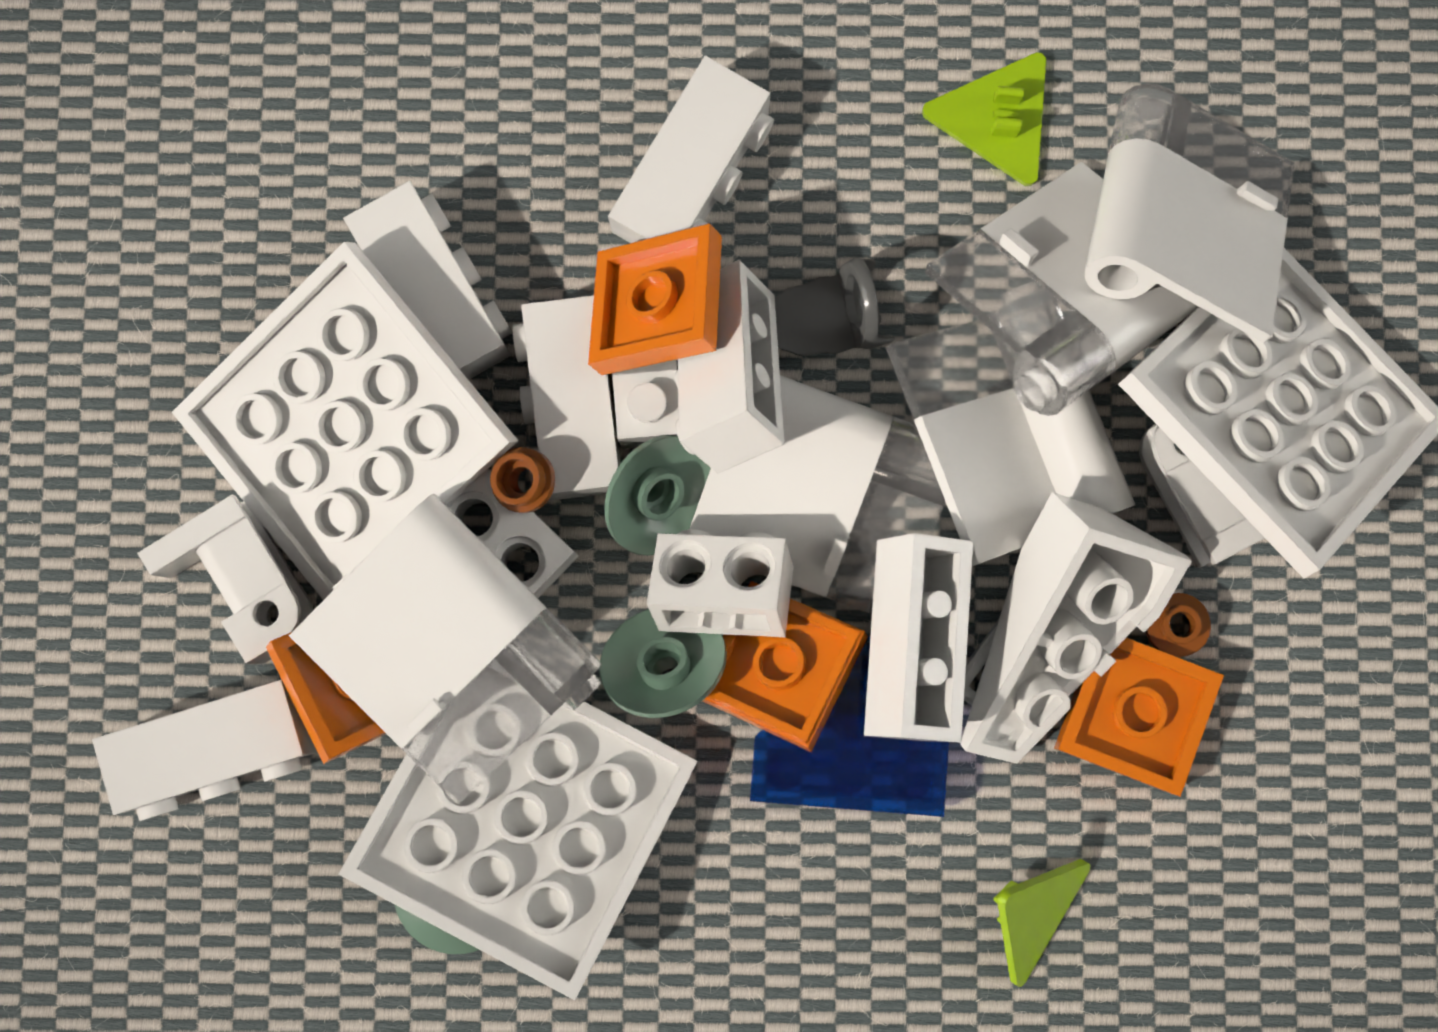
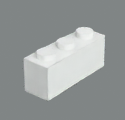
[608,56,774,243]
[343,181,513,380]
[675,260,784,474]
[513,295,621,501]
[864,533,973,743]
[92,680,317,821]

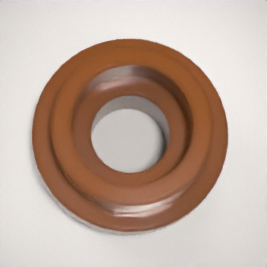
[490,447,555,513]
[1146,593,1211,657]

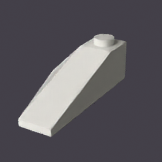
[960,492,1192,764]

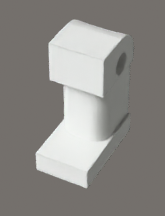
[1139,423,1265,568]
[137,494,313,664]

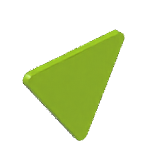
[922,52,1046,187]
[993,859,1091,987]

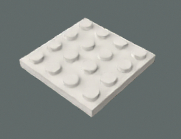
[172,242,518,600]
[1118,248,1438,579]
[338,656,698,1000]

